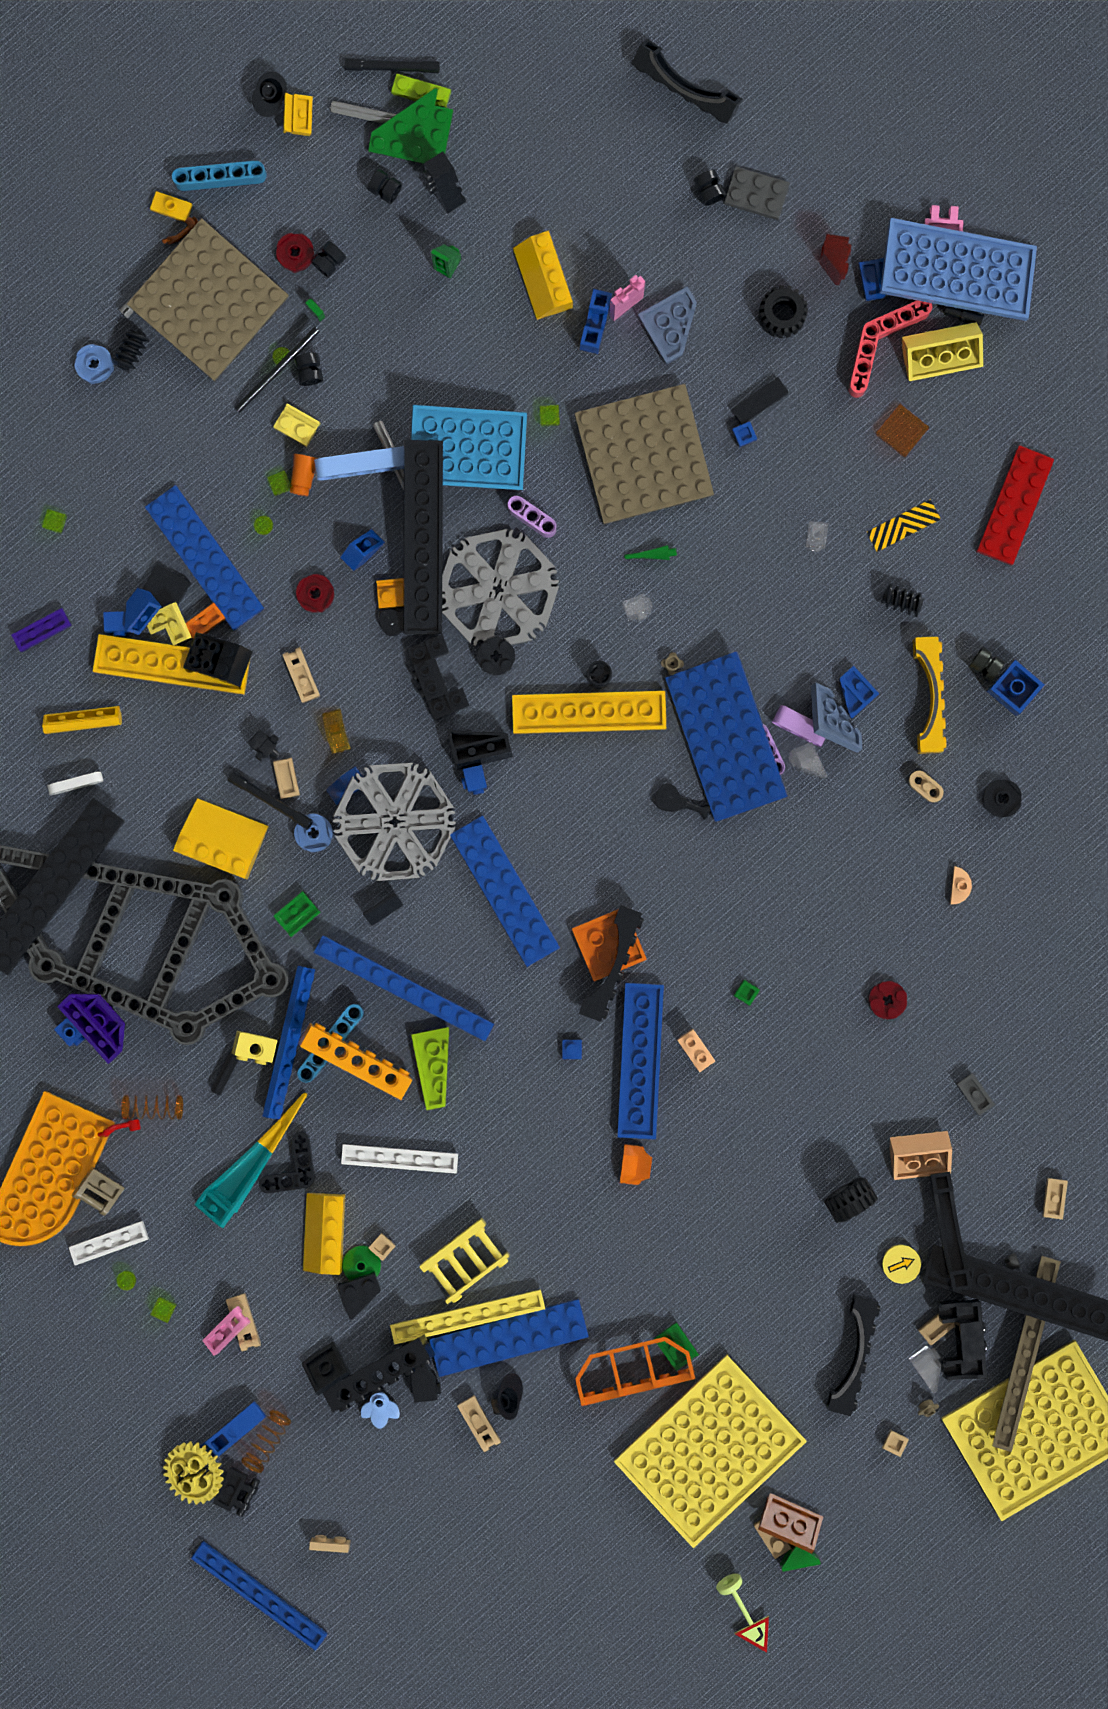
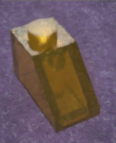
[322,709,351,754]

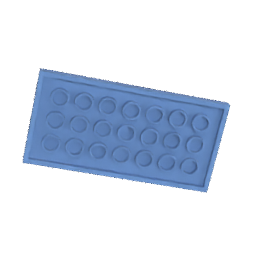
[880,218,1037,321]

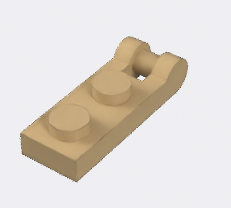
[282,647,320,703]
[226,1293,261,1352]
[457,1395,501,1452]

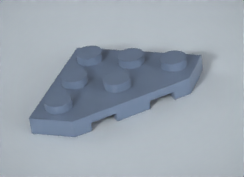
[638,286,697,365]
[811,683,862,753]

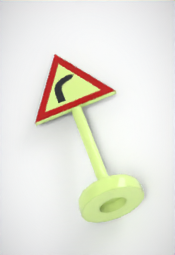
[716,1573,769,1653]

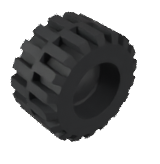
[758,285,808,338]
[824,1177,878,1223]

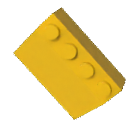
[173,798,269,880]

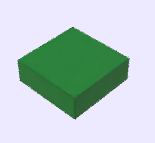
[305,299,325,321]
[733,979,760,1006]

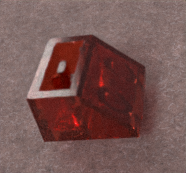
[820,234,852,286]

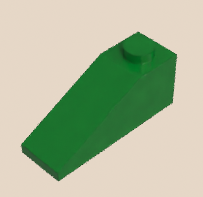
[431,245,461,279]

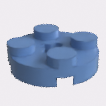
[75,344,114,384]
[294,814,333,852]

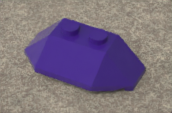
[57,994,125,1064]

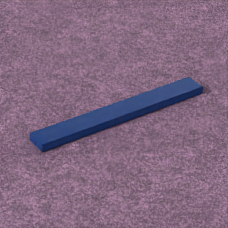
[191,1541,328,1651]

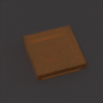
[876,404,930,458]

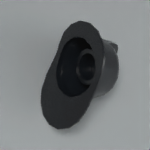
[252,72,287,117]
[491,1373,523,1420]

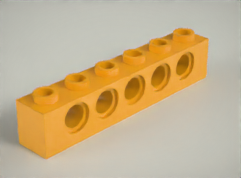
[298,1023,412,1100]

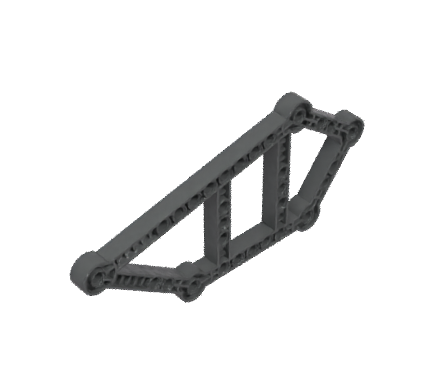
[0,845,290,1045]

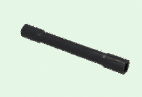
[345,58,440,73]
[227,771,313,830]

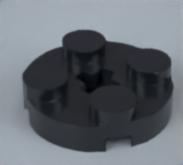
[477,636,515,675]
[982,779,1022,818]

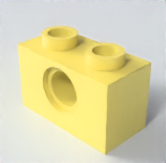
[232,1031,277,1065]

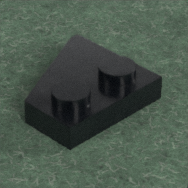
[338,1272,381,1320]

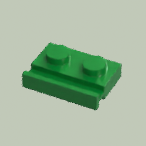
[273,891,321,937]
[654,1322,699,1371]

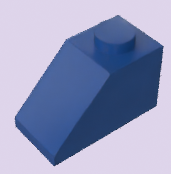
[340,529,385,571]
[124,588,162,635]
[326,767,363,805]

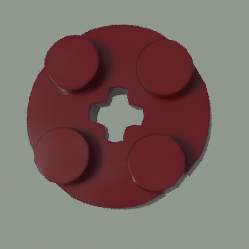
[276,233,315,273]
[296,574,335,613]
[868,981,907,1019]

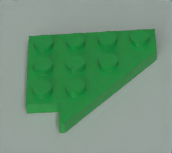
[368,88,454,164]

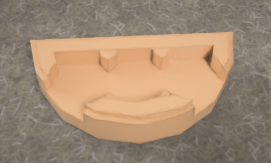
[950,866,972,904]

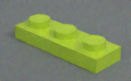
[391,74,451,108]

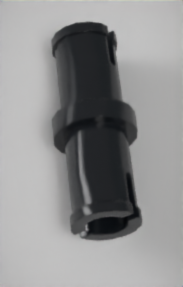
[944,306,984,326]

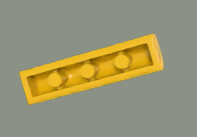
[42,706,122,734]

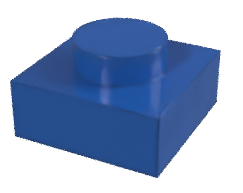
[732,422,757,448]
[562,1040,582,1059]

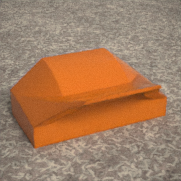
[620,1144,652,1185]

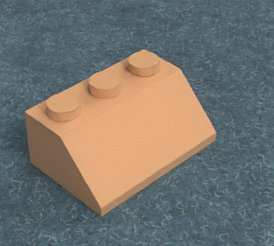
[890,1131,952,1180]

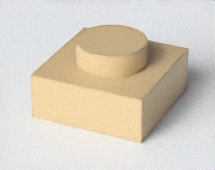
[369,1233,396,1261]
[882,1429,909,1457]

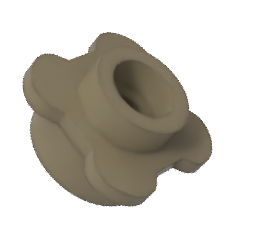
[661,652,684,675]
[918,1400,939,1417]

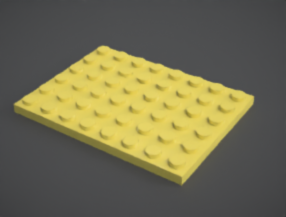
[941,1340,1108,1521]
[614,1354,807,1548]

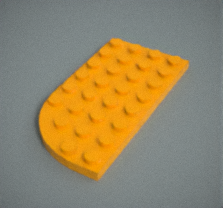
[0,1091,115,1246]

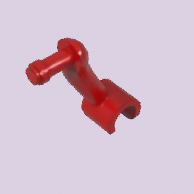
[98,1119,141,1137]

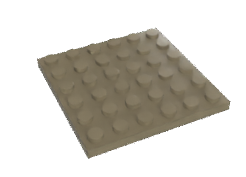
[127,218,289,382]
[575,384,714,524]

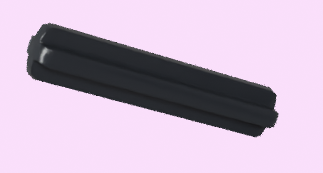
[211,1047,238,1095]

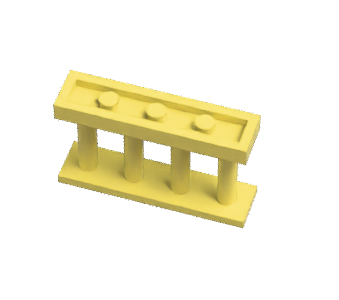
[419,1218,510,1304]

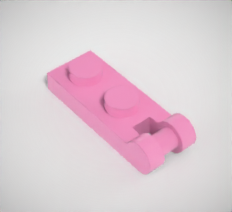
[202,1306,251,1356]

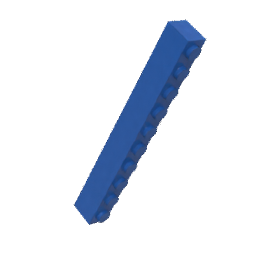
[314,936,494,1041]

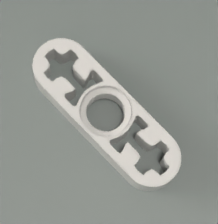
[47,772,103,795]

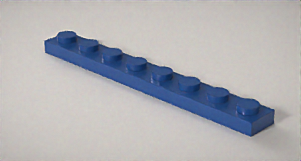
[262,966,315,1119]

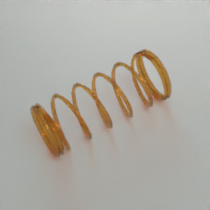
[121,1095,183,1120]
[241,1410,291,1473]

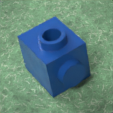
[103,611,130,637]
[461,765,488,795]
[54,1018,85,1046]

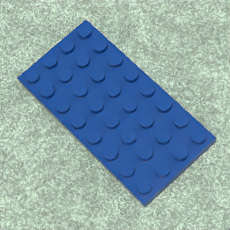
[665,651,788,822]

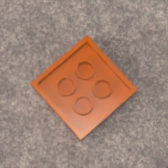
[572,909,647,982]

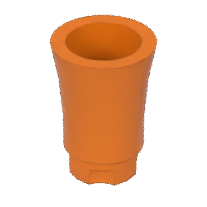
[290,454,317,496]

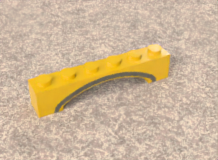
[913,637,946,754]

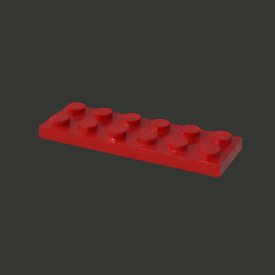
[976,445,1055,566]

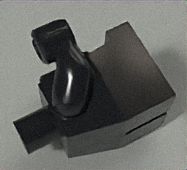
[247,729,280,761]

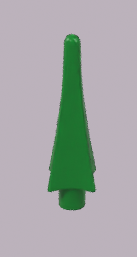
[624,545,677,560]

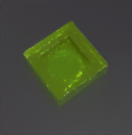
[540,405,560,427]
[267,470,291,496]
[42,509,67,534]
[150,1297,177,1323]

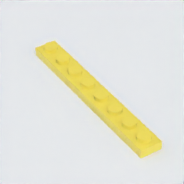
[390,1289,545,1345]

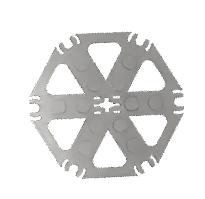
[442,529,559,646]
[332,763,456,881]

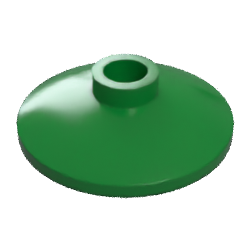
[343,1246,381,1280]

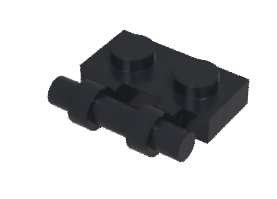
[213,1467,260,1517]

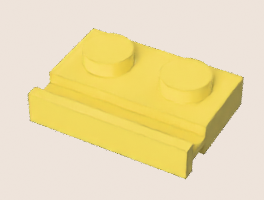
[273,403,321,447]

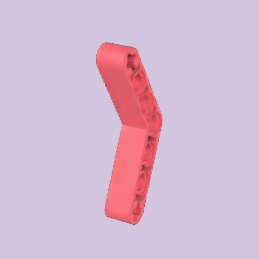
[848,300,932,398]

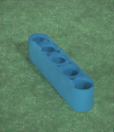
[172,161,267,191]
[297,1004,364,1083]

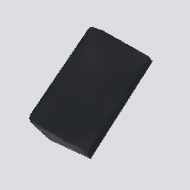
[363,893,403,925]

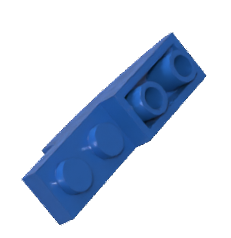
[200,1401,266,1466]

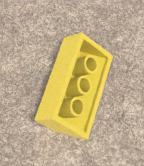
[902,322,983,381]

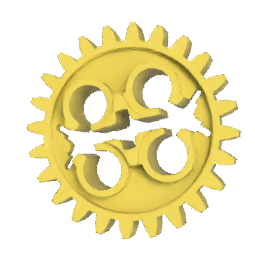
[163,1441,224,1505]

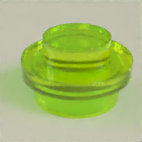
[272,347,290,365]
[254,516,273,535]
[117,1271,136,1290]

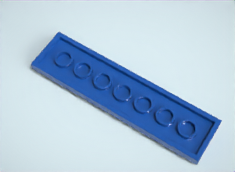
[145,485,264,631]
[450,816,560,967]
[617,983,664,1139]
[429,1299,589,1377]

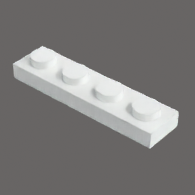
[69,1221,149,1265]

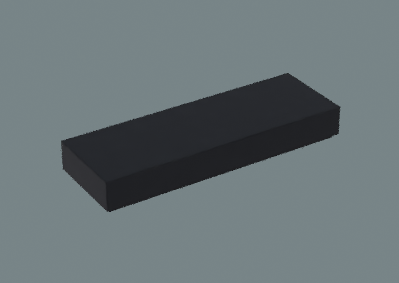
[731,377,789,425]

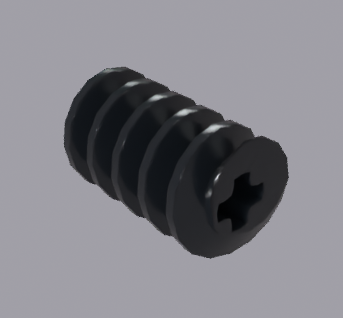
[112,330,150,373]
[881,584,924,617]

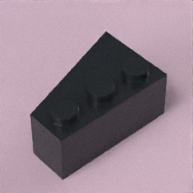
[423,151,466,214]
[447,728,513,770]

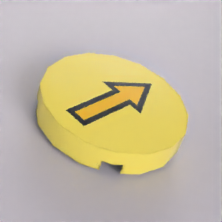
[882,1244,921,1284]

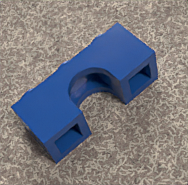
[580,289,612,354]

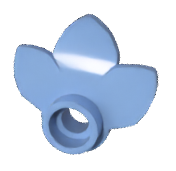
[361,1391,400,1429]

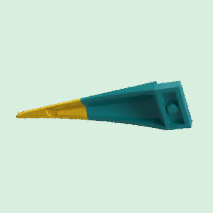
[194,1093,307,1228]

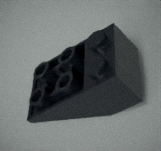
[183,632,253,687]

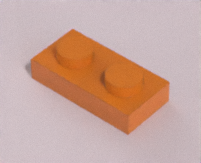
[186,603,225,639]

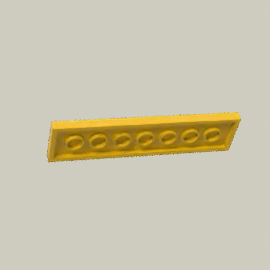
[93,634,250,695]
[512,691,666,734]

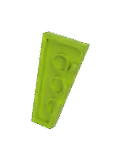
[411,1027,449,1110]

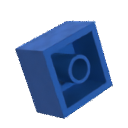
[986,660,1045,716]

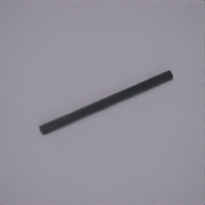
[234,327,320,413]

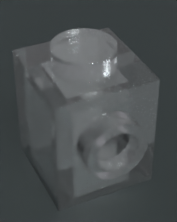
[805,521,828,551]
[622,593,653,622]

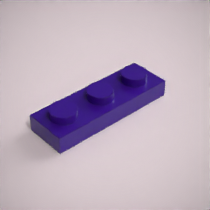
[11,608,72,652]

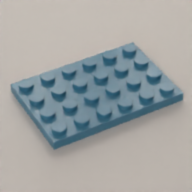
[411,405,527,490]

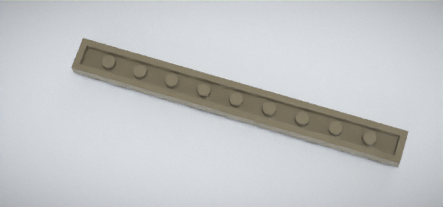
[992,1256,1061,1452]

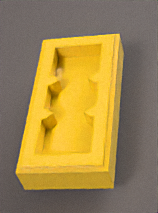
[150,191,193,222]

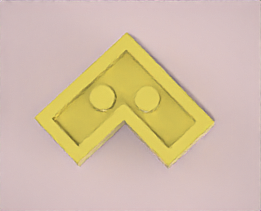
[147,602,192,645]

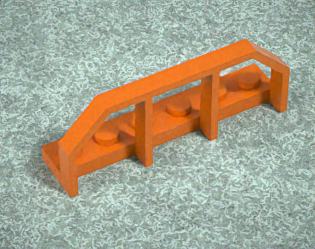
[575,1337,695,1406]

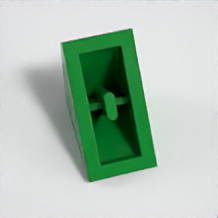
[780,1545,821,1572]

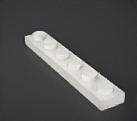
[341,1144,458,1174]

